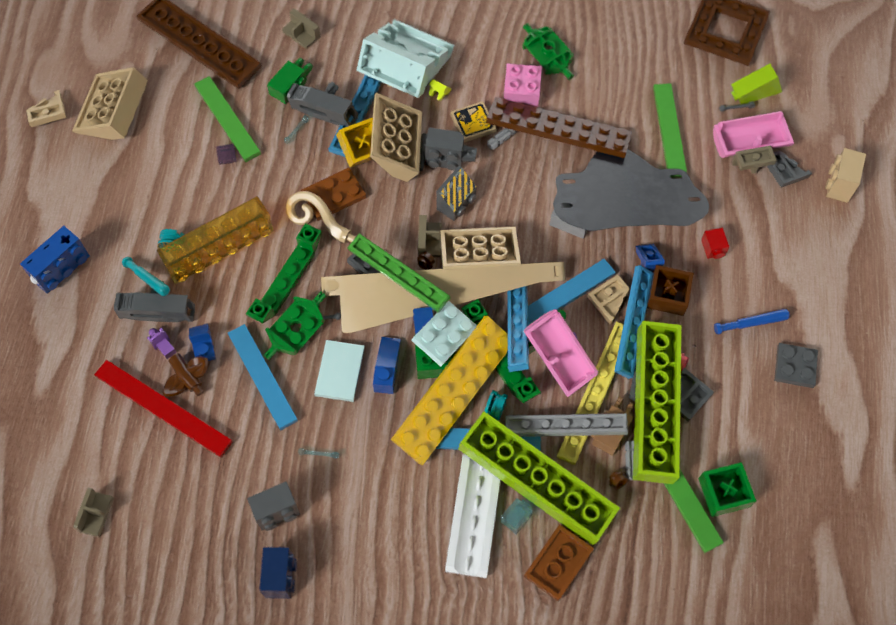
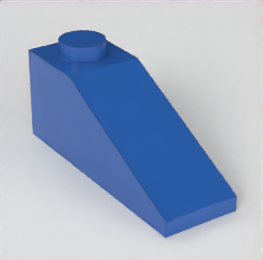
[373,337,401,394]

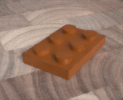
[301,167,366,221]
[524,524,594,602]

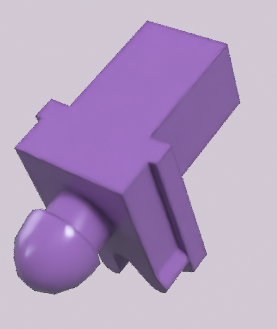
[147,328,177,359]

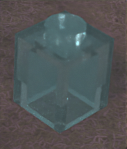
[500,498,533,534]

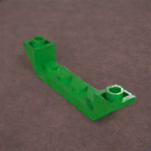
[246,223,322,324]
[461,299,541,403]

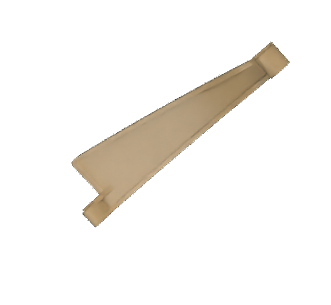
[321,262,566,333]

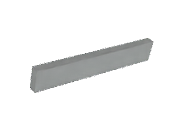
[505,413,628,437]

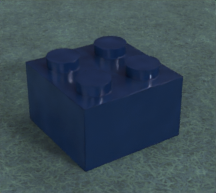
[259,547,297,599]

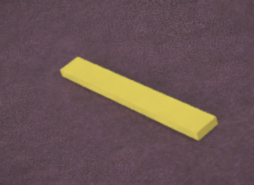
[557,321,624,465]

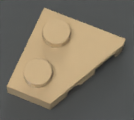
[26,90,66,127]
[587,275,630,324]

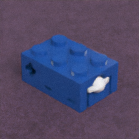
[20,225,90,294]

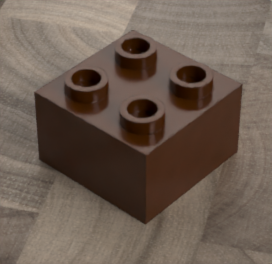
[647,265,694,316]

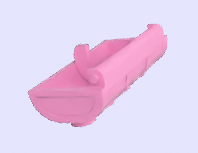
[713,111,794,158]
[523,309,598,397]

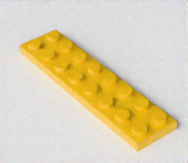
[391,316,508,465]

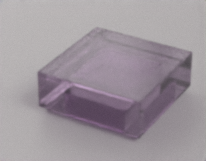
[216,144,237,165]

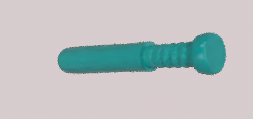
[122,257,170,296]

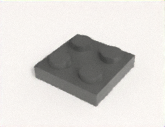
[774,343,818,388]

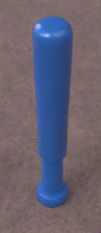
[714,309,790,334]

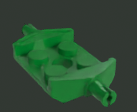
[522,23,574,80]
[263,291,327,361]

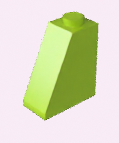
[731,63,782,104]

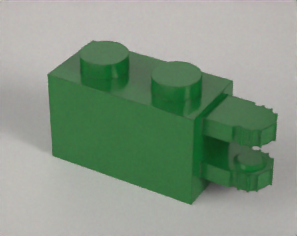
[267,57,313,104]

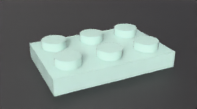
[411,301,477,367]

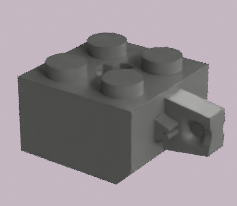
[425,128,477,170]

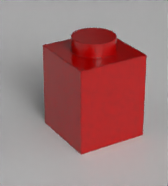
[701,228,729,259]

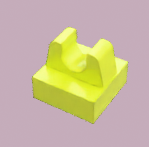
[429,79,451,101]

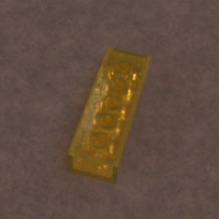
[156,196,274,284]

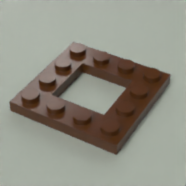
[683,0,770,66]

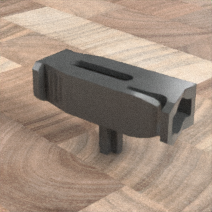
[287,82,358,127]
[114,281,195,323]

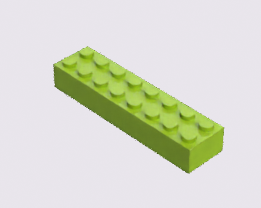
[633,321,681,484]
[458,411,620,546]

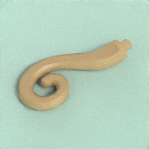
[286,191,356,244]

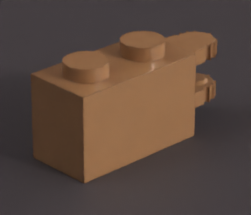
[591,396,634,456]

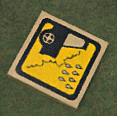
[450,101,496,143]

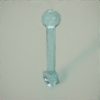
[284,115,309,144]
[298,448,339,458]

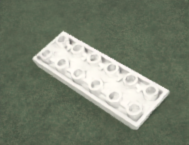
[445,453,500,578]

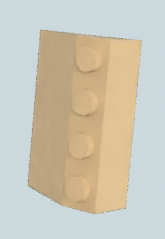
[72,67,148,140]
[370,93,422,182]
[440,227,521,269]

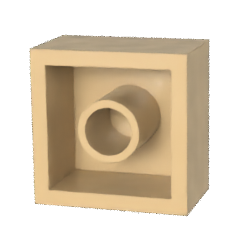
[825,148,866,203]

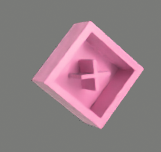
[504,64,542,107]

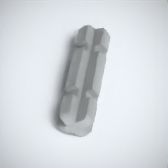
[487,128,517,150]
[625,441,634,481]

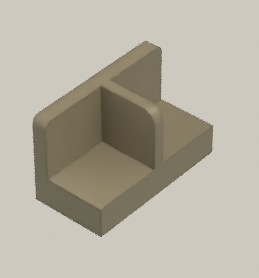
[282,8,321,49]
[732,145,777,174]
[418,215,442,257]
[73,488,114,538]

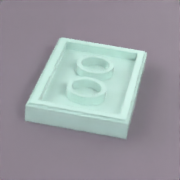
[314,340,365,402]

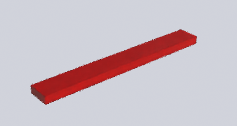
[94,360,233,458]

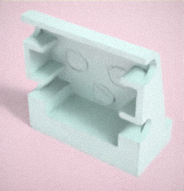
[356,19,454,98]

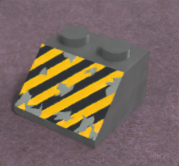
[436,166,477,221]

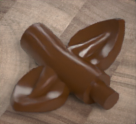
[163,353,208,397]

